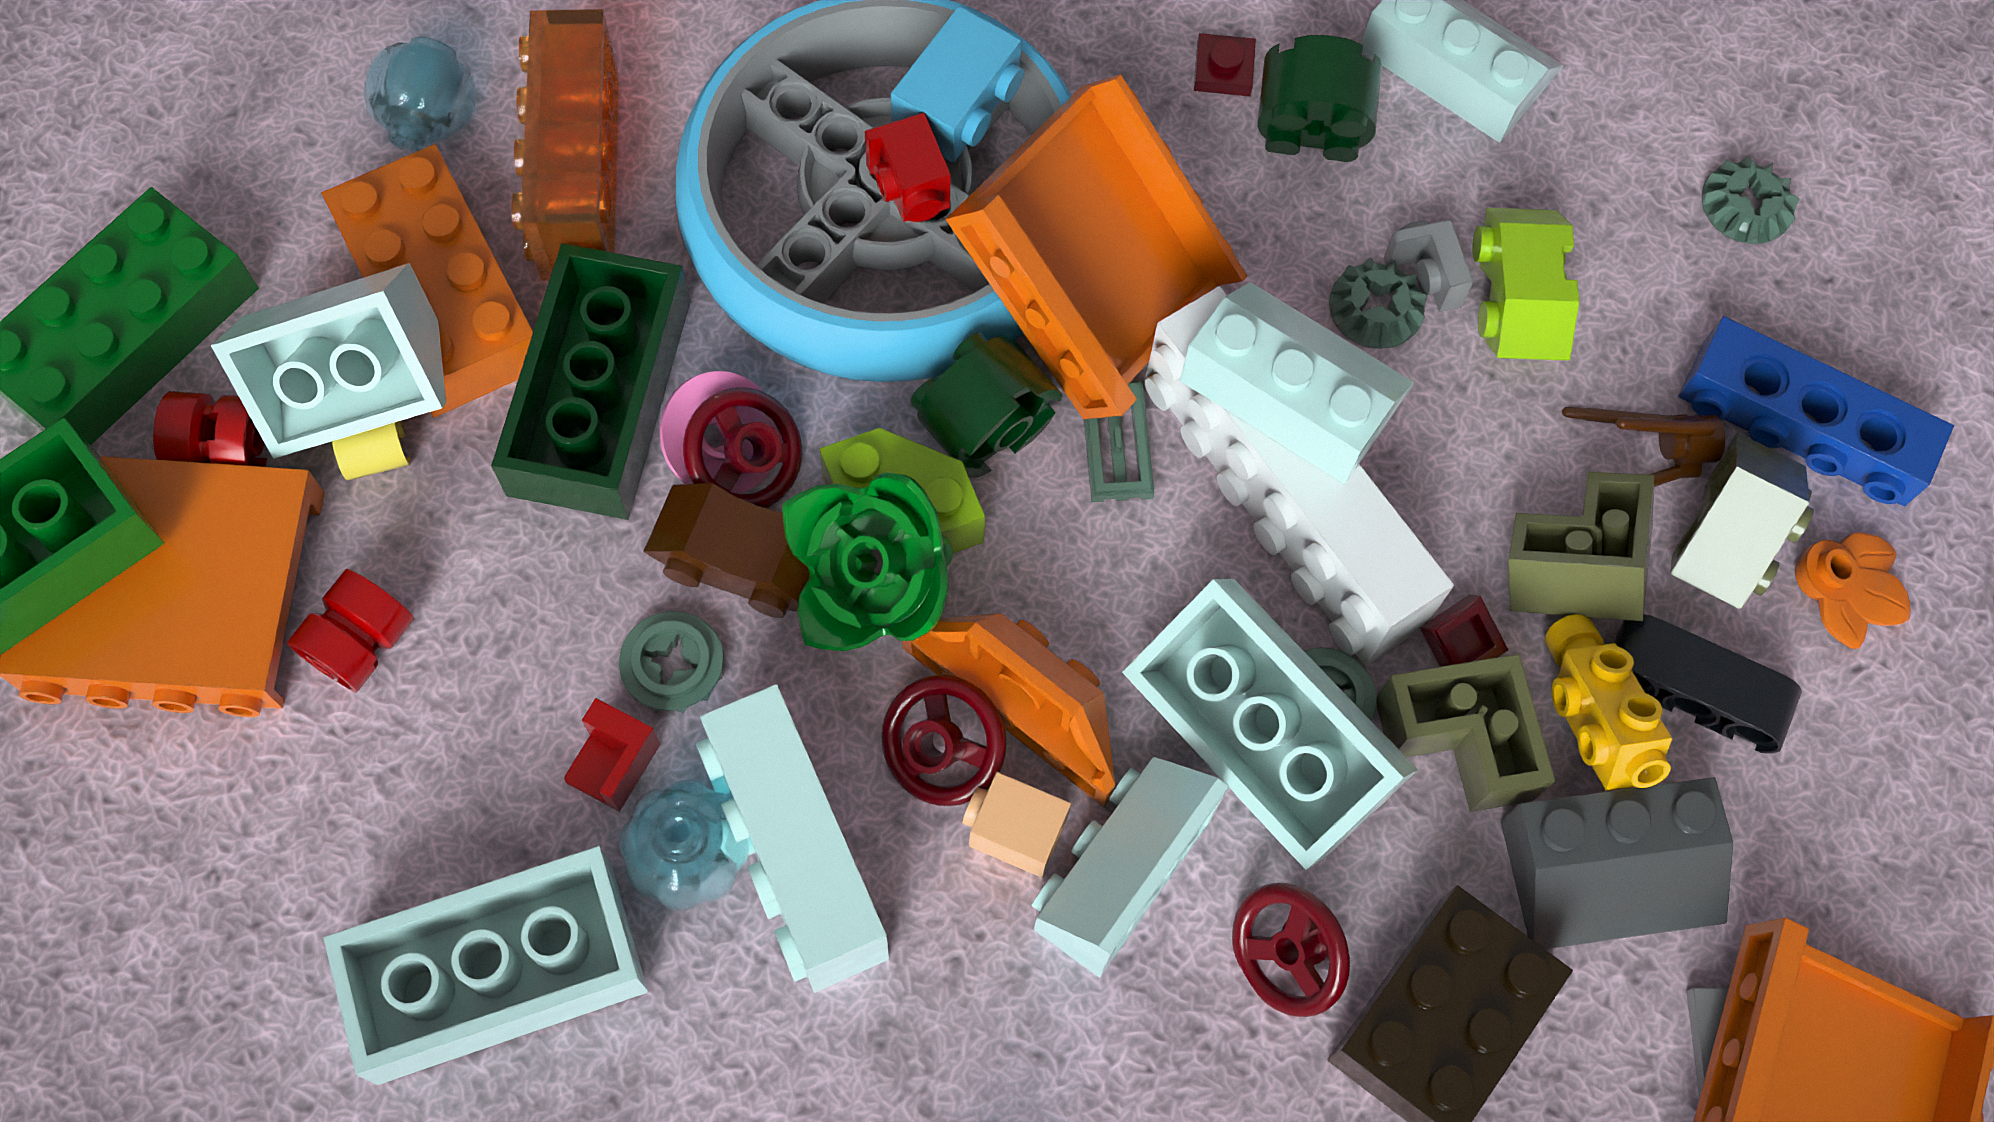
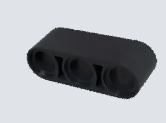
[1614,614,1802,754]

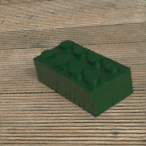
[491,243,691,520]

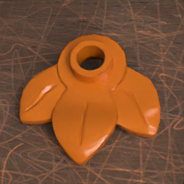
[1795,532,1911,649]

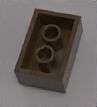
[1327,885,1573,1122]

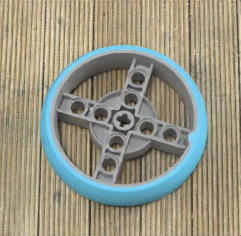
[675,0,1071,382]

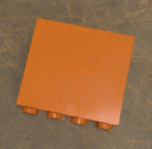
[945,74,1247,419]
[0,456,325,717]
[1693,917,1994,1122]

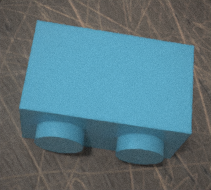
[891,6,1024,163]

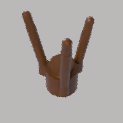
[1562,406,1725,487]

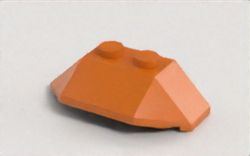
[902,613,1115,808]

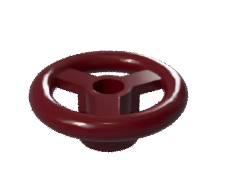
[683,387,802,508]
[881,675,1006,806]
[1232,883,1350,1017]

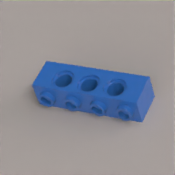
[1678,316,1954,507]

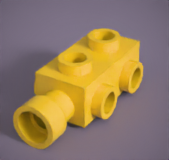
[1544,614,1672,791]

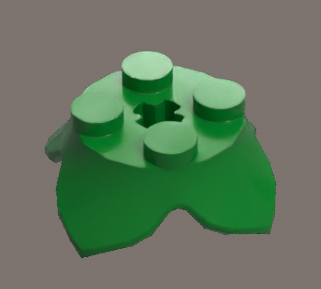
[783,472,953,651]

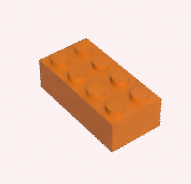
[321,144,533,418]

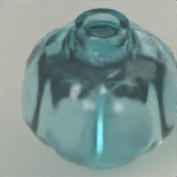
[363,37,477,152]
[619,779,750,911]

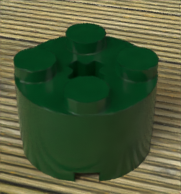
[1257,35,1382,162]
[910,332,1062,478]

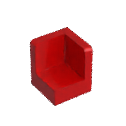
[564,698,661,812]

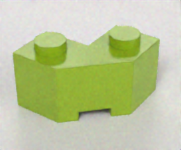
[1472,207,1580,361]
[819,428,985,554]

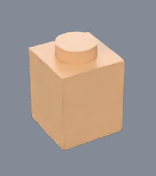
[962,772,1071,878]

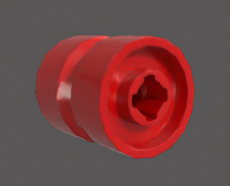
[153,391,268,467]
[286,569,415,693]

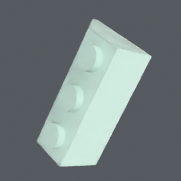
[1361,0,1563,143]
[211,263,446,459]
[1180,282,1414,484]
[1032,756,1229,978]

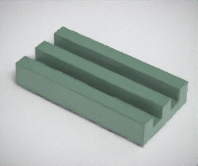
[1083,381,1154,502]

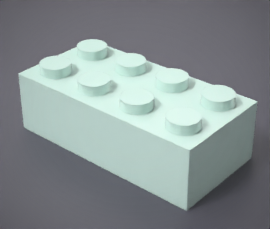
[1122,579,1418,870]
[695,684,889,993]
[323,846,648,1085]

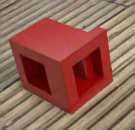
[865,113,951,222]

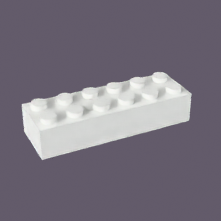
[1145,286,1454,666]

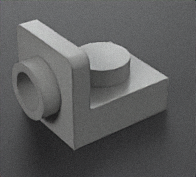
[1384,220,1473,312]

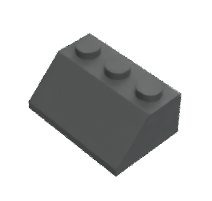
[1501,777,1733,949]

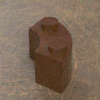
[643,483,810,618]

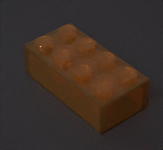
[511,9,620,281]

